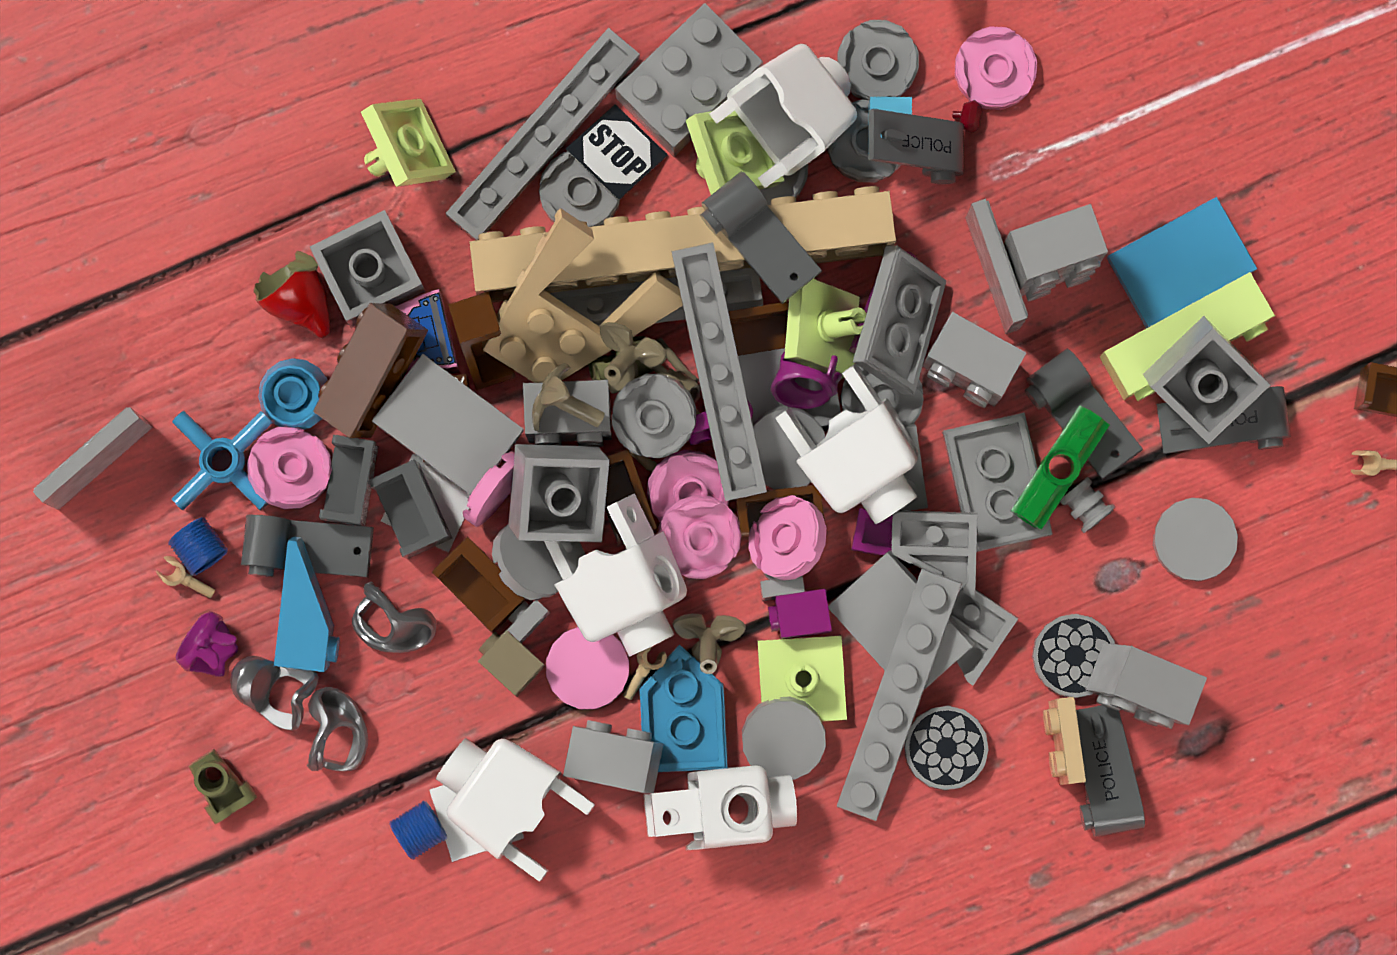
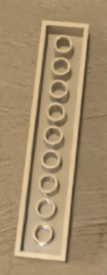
[469,186,896,302]

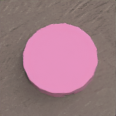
[954,27,1037,110]
[247,426,332,509]
[646,450,729,523]
[463,451,515,527]
[658,495,741,579]
[748,495,827,580]
[546,627,629,709]

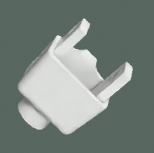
[709,44,857,188]
[775,364,919,524]
[544,493,687,656]
[436,738,595,882]
[643,765,797,850]

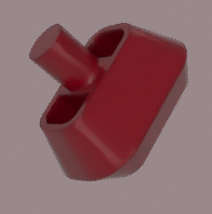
[952,100,982,134]

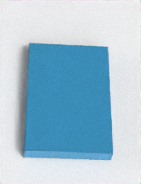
[1107,197,1257,328]

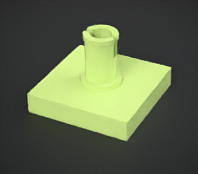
[361,99,456,187]
[685,110,784,195]
[784,276,867,379]
[757,636,847,722]

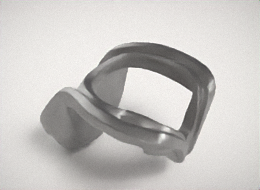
[352,582,436,653]
[230,656,319,731]
[307,687,368,771]

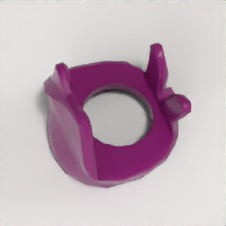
[771,351,842,409]
[176,611,238,677]

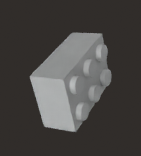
[615,3,763,157]
[1004,204,1108,301]

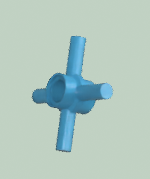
[171,411,273,511]

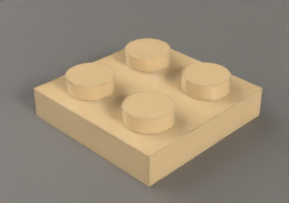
[1043,697,1086,785]

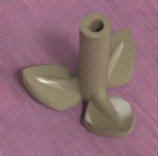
[600,322,667,393]
[532,363,605,432]
[672,613,746,674]

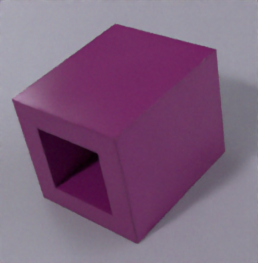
[768,589,832,639]

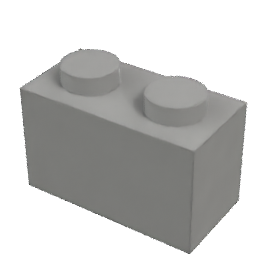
[563,720,663,793]

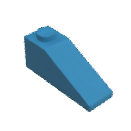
[274,537,340,672]

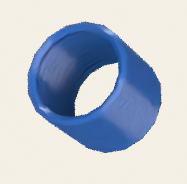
[168,517,228,576]
[389,801,447,860]

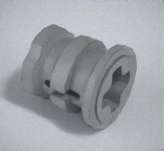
[1060,477,1115,533]

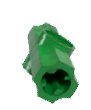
[1010,405,1110,531]

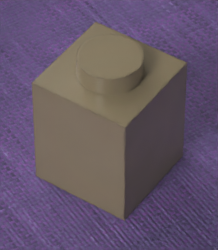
[478,630,545,697]

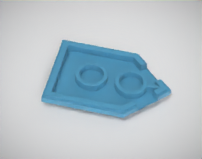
[640,645,728,772]

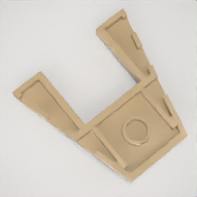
[482,208,683,383]

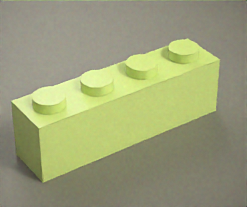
[1100,272,1275,401]

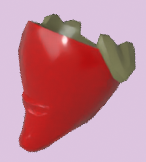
[254,251,330,339]

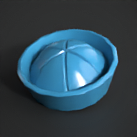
[258,358,328,429]

